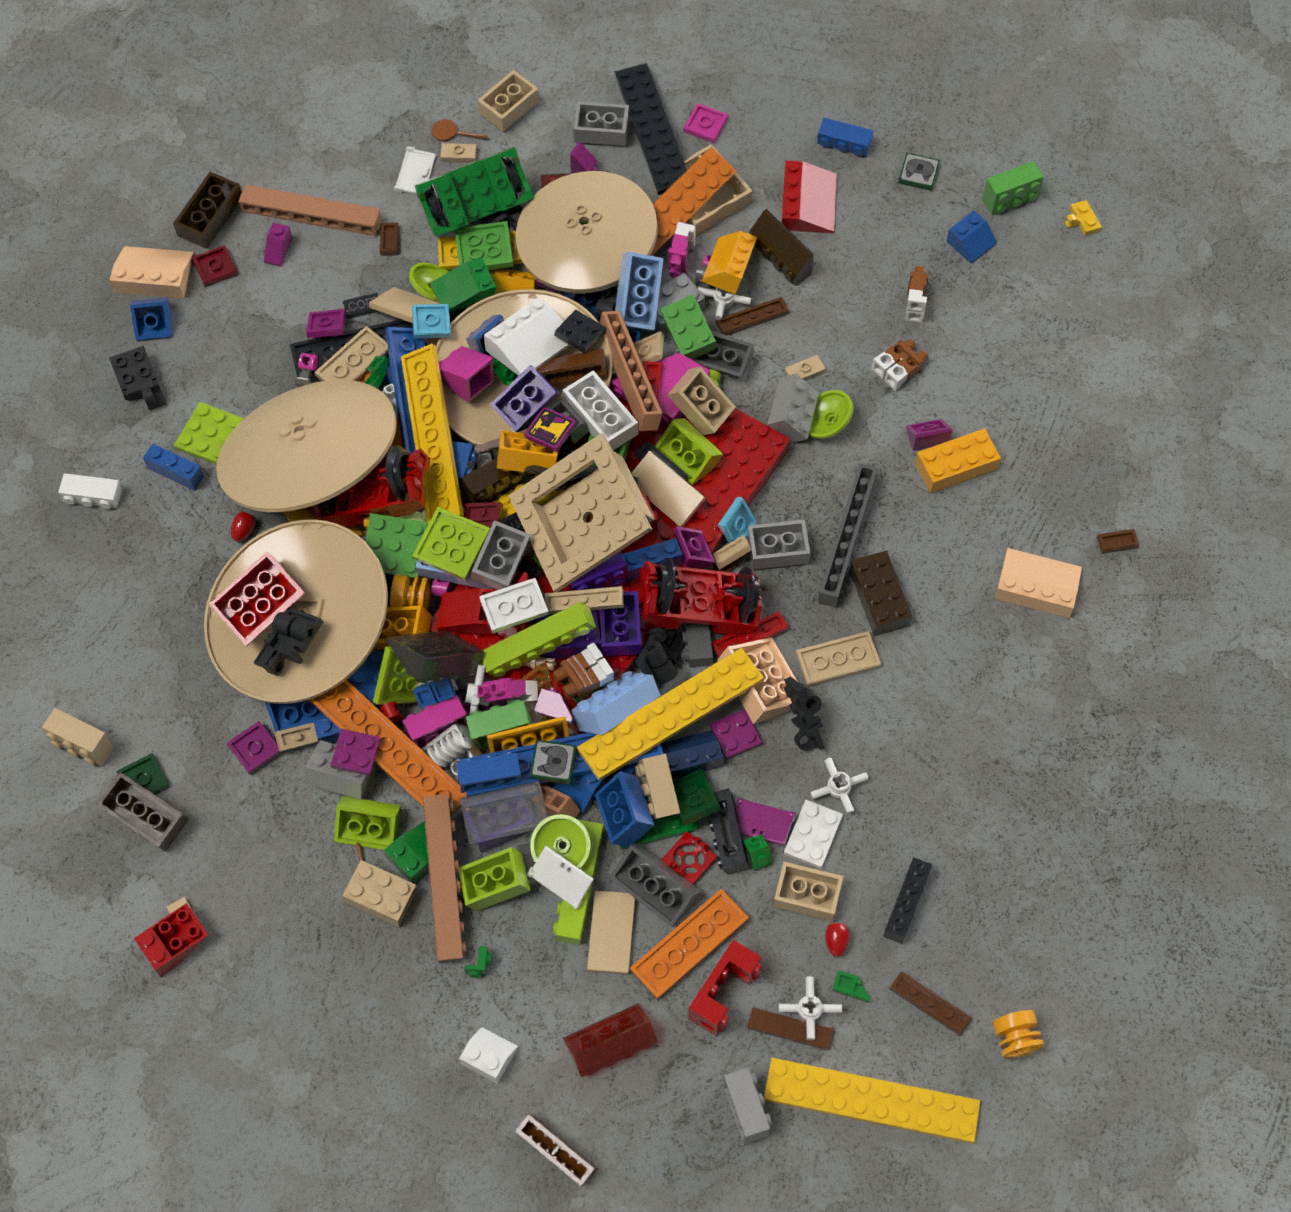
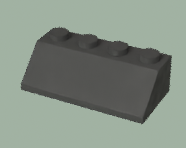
[673,331,754,378]
[609,843,701,927]

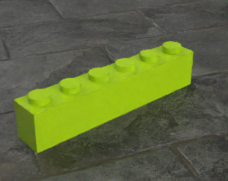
[480,601,596,677]
[553,820,604,945]

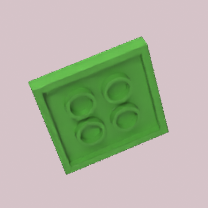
[455,221,513,270]
[365,513,428,579]

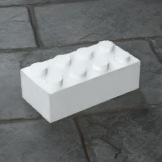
[563,371,639,450]

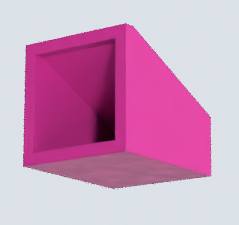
[439,346,494,402]

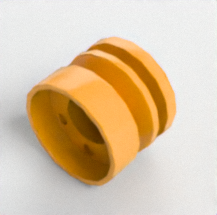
[390,574,431,610]
[992,1010,1045,1059]

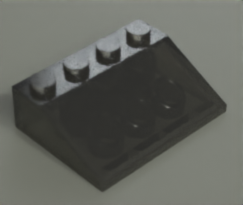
[387,630,485,683]

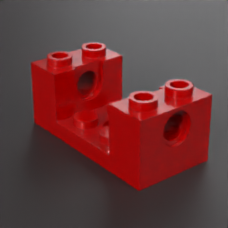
[688,940,762,1037]

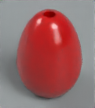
[230,511,256,542]
[825,923,849,957]

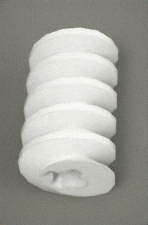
[427,727,473,767]

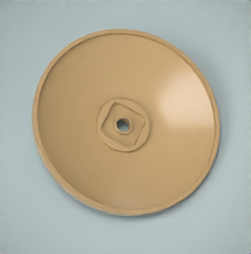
[516,171,658,293]

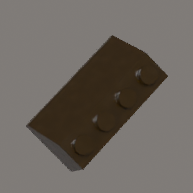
[750,209,814,286]

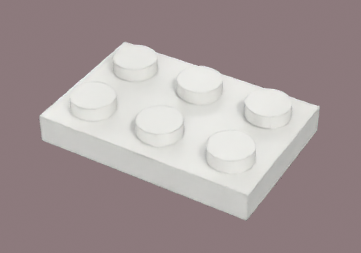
[479,578,549,633]
[783,800,843,869]

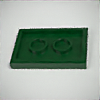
[673,768,721,826]

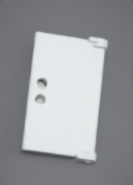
[393,146,436,195]
[527,846,594,910]

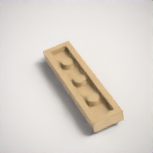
[545,586,624,614]

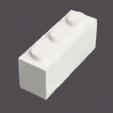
[58,473,122,509]

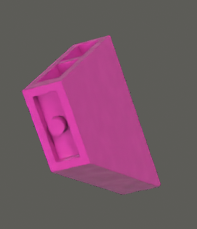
[611,353,710,425]

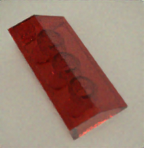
[563,1003,658,1078]

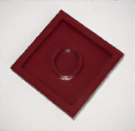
[192,245,238,287]

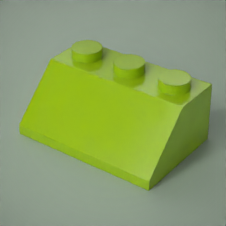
[655,418,723,485]
[334,796,401,850]

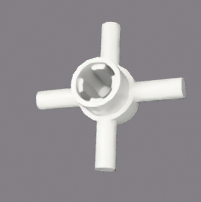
[698,287,751,320]
[465,665,489,716]
[810,758,868,814]
[779,977,842,1040]

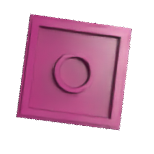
[683,103,728,143]

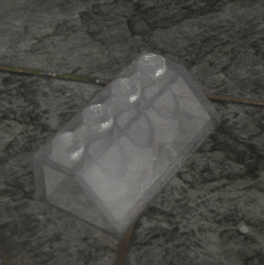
[460,781,547,844]

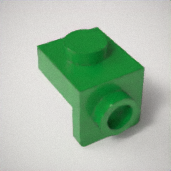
[493,358,517,385]
[744,835,772,870]
[464,946,492,978]

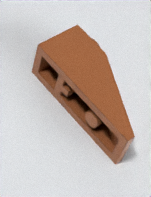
[520,783,580,818]

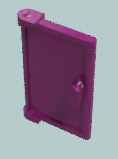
[729,797,796,845]

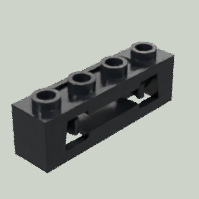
[709,788,750,875]
[883,857,933,944]

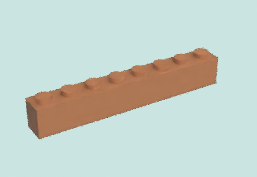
[239,185,382,236]
[599,311,662,431]
[423,795,466,962]

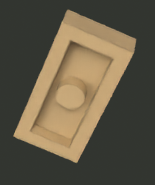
[274,723,318,752]

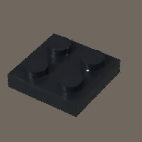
[554,309,606,354]

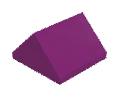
[906,419,952,451]
[674,526,715,569]

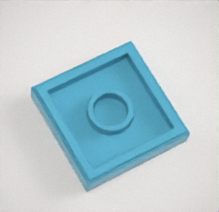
[411,304,451,338]
[718,497,757,543]

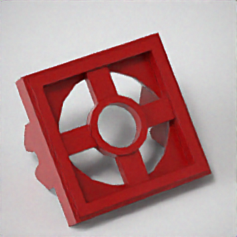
[661,831,717,885]

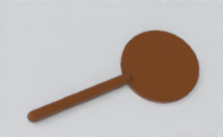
[431,119,488,141]

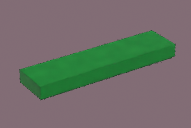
[620,814,698,850]

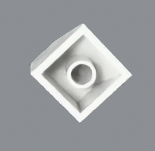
[459,1027,518,1084]

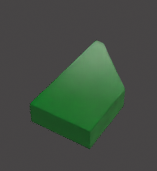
[832,970,870,1003]

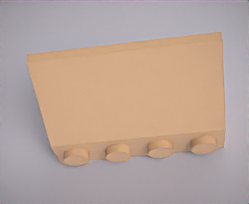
[109,246,194,298]
[995,548,1082,618]
[717,637,798,724]

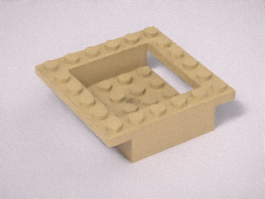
[509,433,654,592]

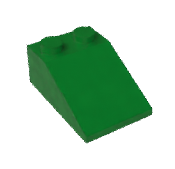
[430,257,496,312]
[384,821,458,884]

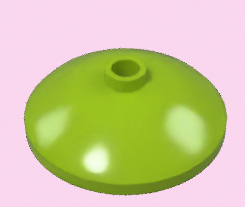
[409,263,449,302]
[809,390,854,439]
[530,814,591,872]

